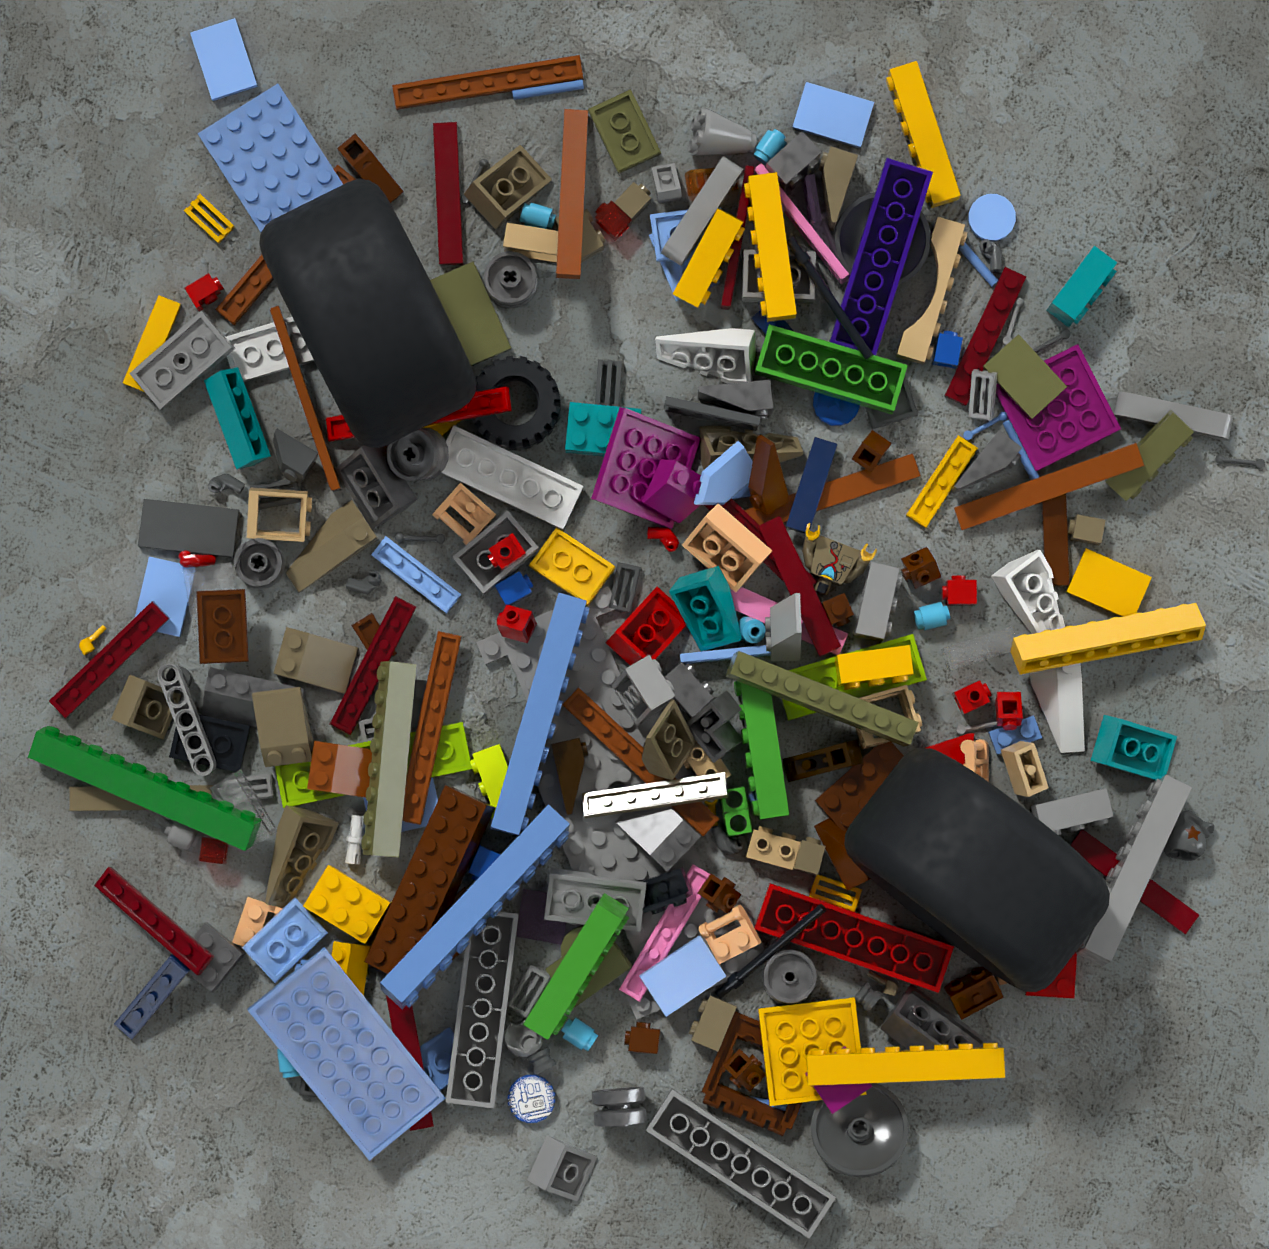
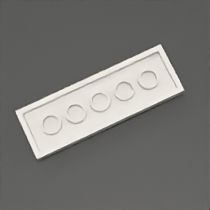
[226,317,314,382]
[441,425,584,530]

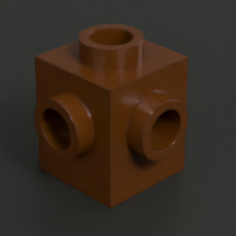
[901,547,941,589]
[697,873,742,914]
[723,1049,766,1092]

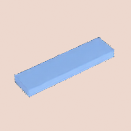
[371,536,461,614]
[680,645,771,664]

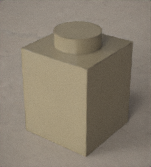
[614,182,651,223]
[1068,514,1106,545]

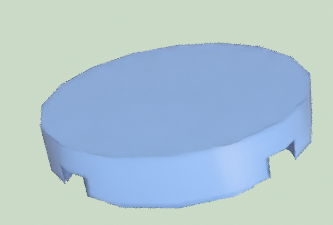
[968,194,1016,242]

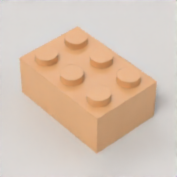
[682,504,772,592]

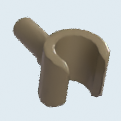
[867,970,898,996]

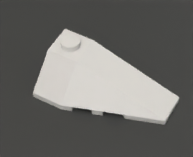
[655,328,756,384]
[991,550,1065,634]
[1030,663,1085,753]

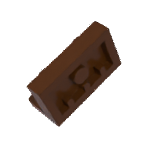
[944,966,1004,1020]

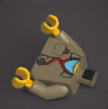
[802,523,877,596]

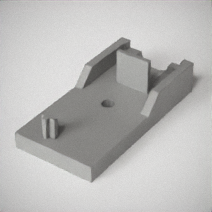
[130,311,236,410]
[544,868,646,931]

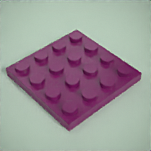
[996,344,1121,471]
[591,407,700,529]

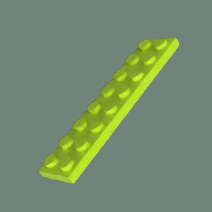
[275,722,472,808]

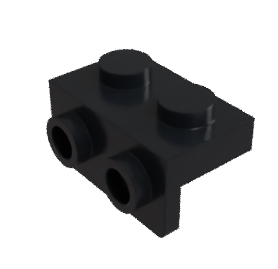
[641,867,693,915]

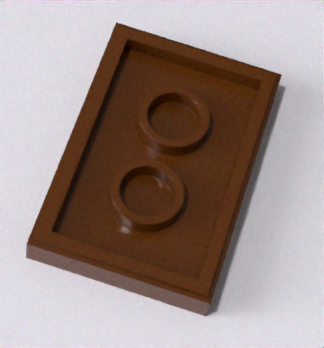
[196,589,249,664]

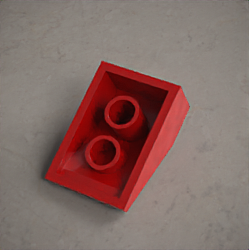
[605,586,686,666]

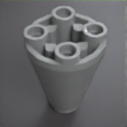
[688,108,757,156]

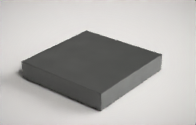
[865,375,918,430]

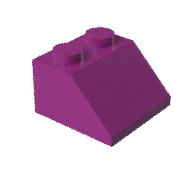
[642,459,702,523]

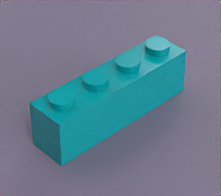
[204,367,271,470]

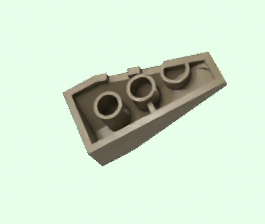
[699,426,803,470]
[286,500,379,593]
[265,805,339,907]

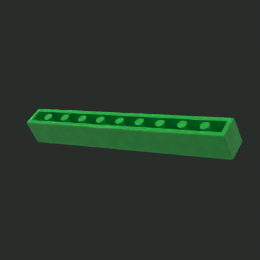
[28,726,262,851]

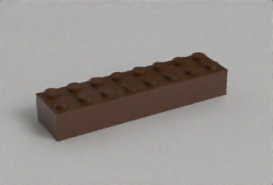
[364,785,496,974]

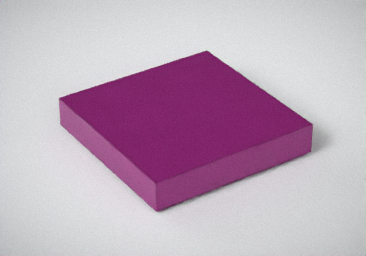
[805,1046,873,1114]

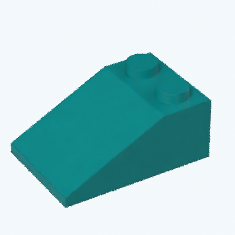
[669,566,742,652]
[1091,715,1177,780]

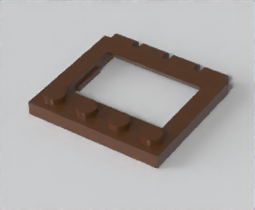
[701,1011,802,1137]

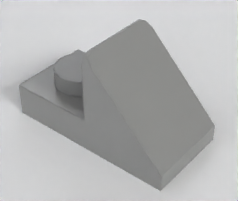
[651,163,682,203]

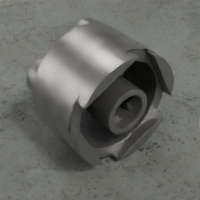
[234,538,285,588]

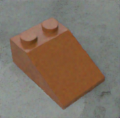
[307,741,372,798]

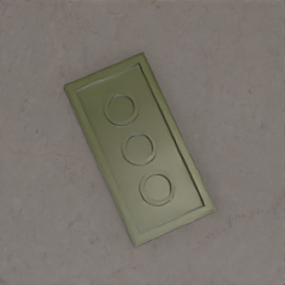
[430,262,511,366]

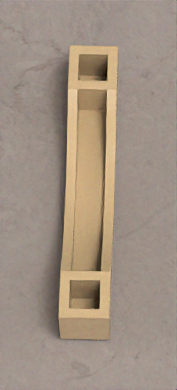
[896,217,968,364]

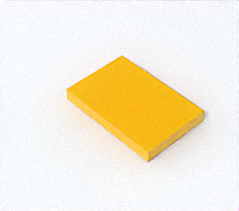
[529,527,615,606]
[1066,548,1152,617]

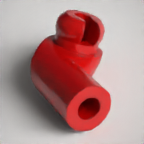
[647,527,679,552]
[178,550,216,568]

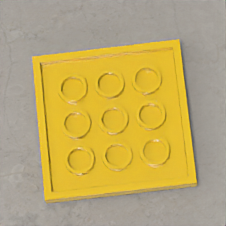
[758,997,867,1106]

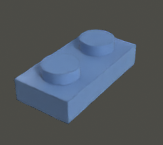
[988,715,1042,755]

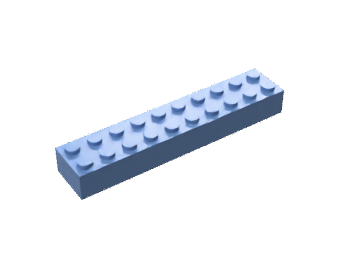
[491,593,590,836]
[380,804,570,1009]

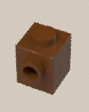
[852,430,892,472]
[821,593,854,627]
[624,1022,660,1054]

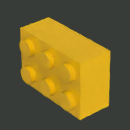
[834,645,914,690]
[303,865,391,944]

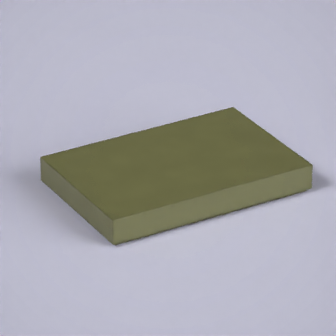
[588,89,661,174]
[983,334,1067,420]
[545,942,632,1008]

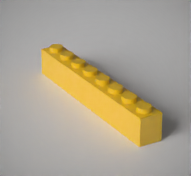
[1011,603,1206,675]
[806,1042,1005,1086]

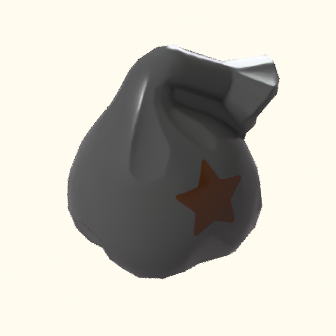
[1164,810,1215,861]

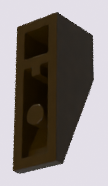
[551,738,588,816]
[782,740,863,782]

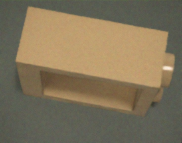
[503,223,558,263]
[246,488,312,542]
[855,685,922,749]

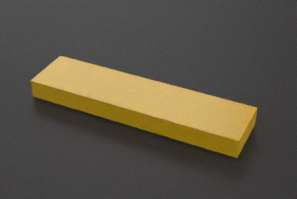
[123,295,182,392]
[906,435,978,528]

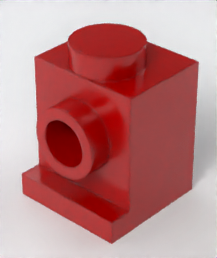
[184,273,224,312]
[487,533,526,571]
[995,692,1023,730]

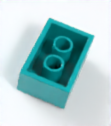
[1046,246,1117,327]
[565,402,642,457]

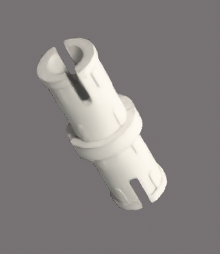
[345,814,365,865]

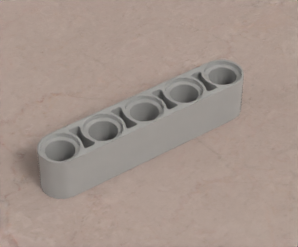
[661,156,744,266]
[1114,392,1233,440]
[157,664,216,776]

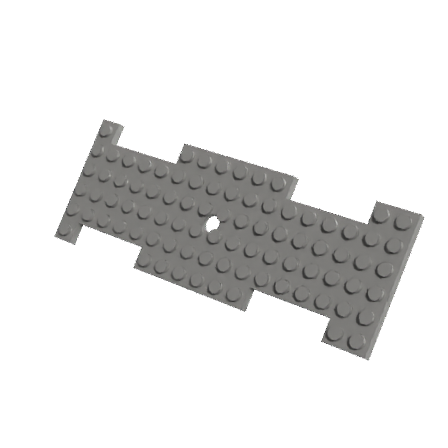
[476,586,769,1020]

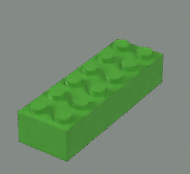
[755,324,908,415]
[734,681,789,820]
[523,893,629,1040]

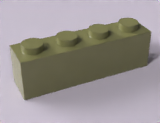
[1105,410,1194,501]

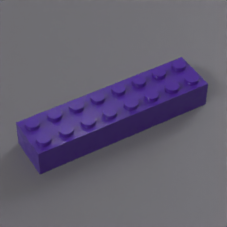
[829,157,933,356]

